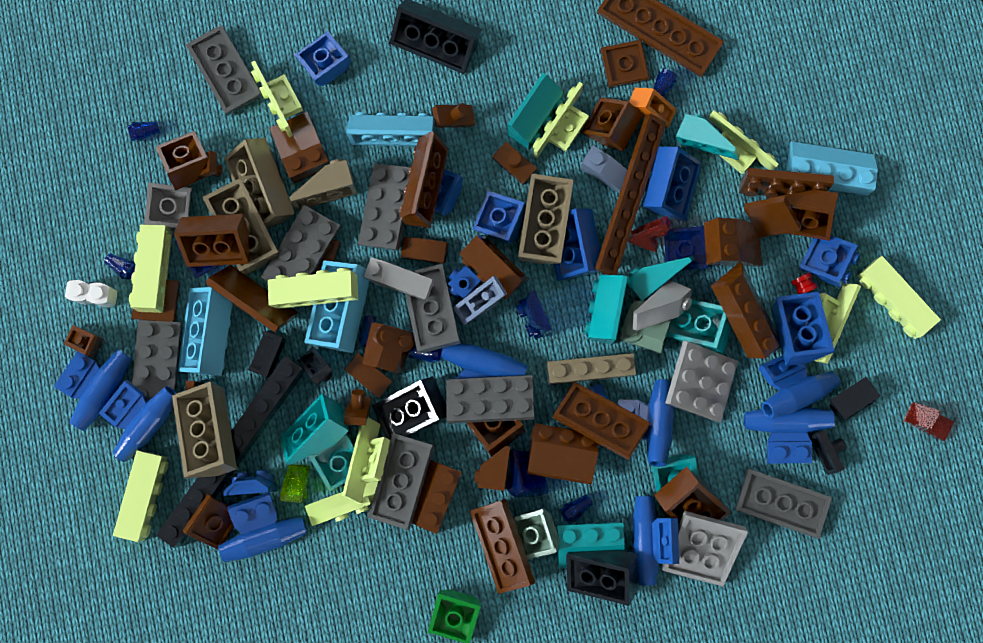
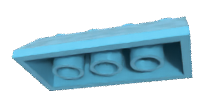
[346,112,435,146]
[786,142,878,196]
[304,261,369,353]
[177,287,234,376]

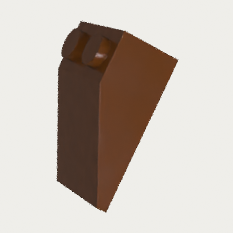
[270,112,330,184]
[769,190,838,241]
[704,217,762,267]
[654,467,732,523]

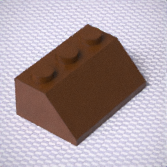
[174,214,249,267]
[459,235,529,299]
[527,423,599,485]
[412,460,462,534]

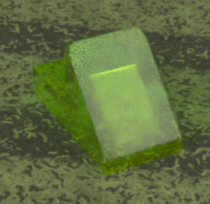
[280,464,310,503]

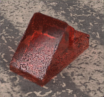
[628,215,671,252]
[904,402,954,441]

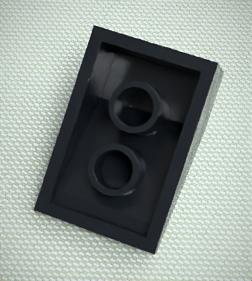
[372,377,447,440]
[566,550,638,606]

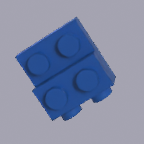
[799,236,861,288]

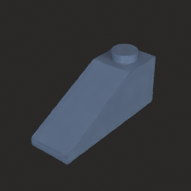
[580,146,627,194]
[453,275,507,325]

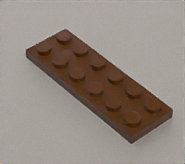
[597,0,724,77]

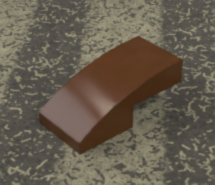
[401,237,448,264]
[344,353,392,398]

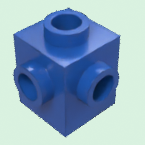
[448,265,481,299]

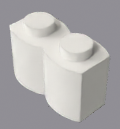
[65,280,118,307]

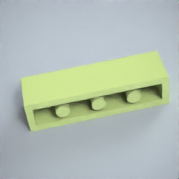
[129,225,172,313]
[857,256,941,339]
[268,268,358,309]
[113,450,168,542]

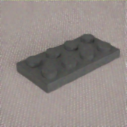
[186,25,263,116]
[358,164,410,251]
[261,205,341,281]
[406,264,461,354]
[132,320,182,402]
[446,375,534,424]
[368,433,435,530]
[734,469,832,539]

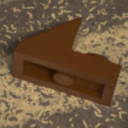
[64,325,104,357]

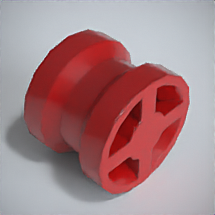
[791,272,818,294]

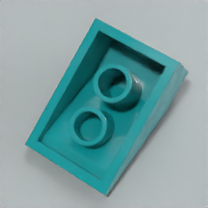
[666,300,732,355]
[280,393,349,465]

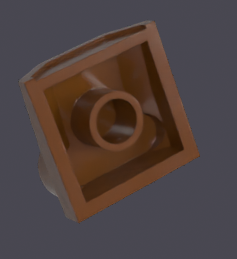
[362,323,414,374]

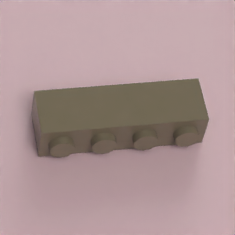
[547,353,636,385]

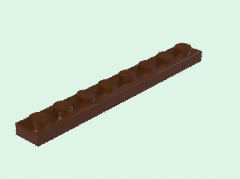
[595,114,666,275]

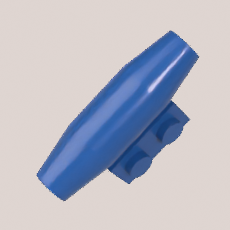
[441,343,528,379]
[54,349,132,431]
[759,355,840,418]
[618,379,674,467]
[99,380,178,462]
[744,407,834,464]
[218,492,308,562]
[632,496,679,585]

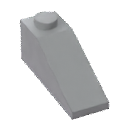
[363,257,435,301]
[633,280,692,331]

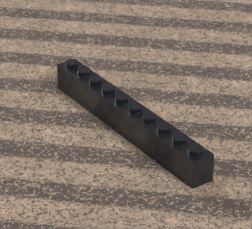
[156,356,305,548]

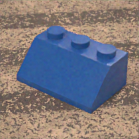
[642,147,702,221]
[554,208,601,281]
[771,292,834,366]

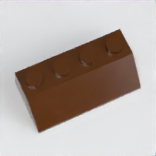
[399,132,449,228]
[711,262,779,359]

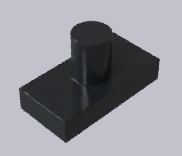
[298,346,332,385]
[809,430,847,475]

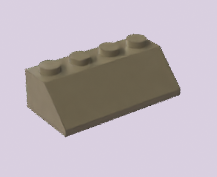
[224,138,295,229]
[518,174,574,264]
[203,178,279,275]
[172,382,237,478]

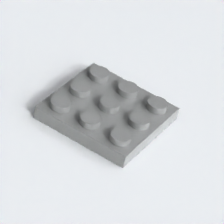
[665,341,738,422]
[661,511,748,586]

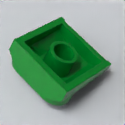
[427,589,481,643]

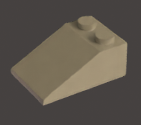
[289,159,358,210]

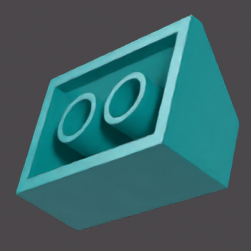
[508,72,564,149]
[584,275,628,344]
[556,522,625,569]

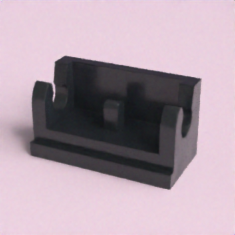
[248,331,286,378]
[829,377,881,424]

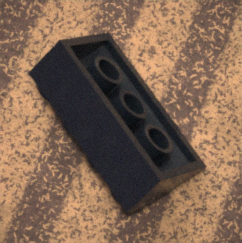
[389,0,482,74]

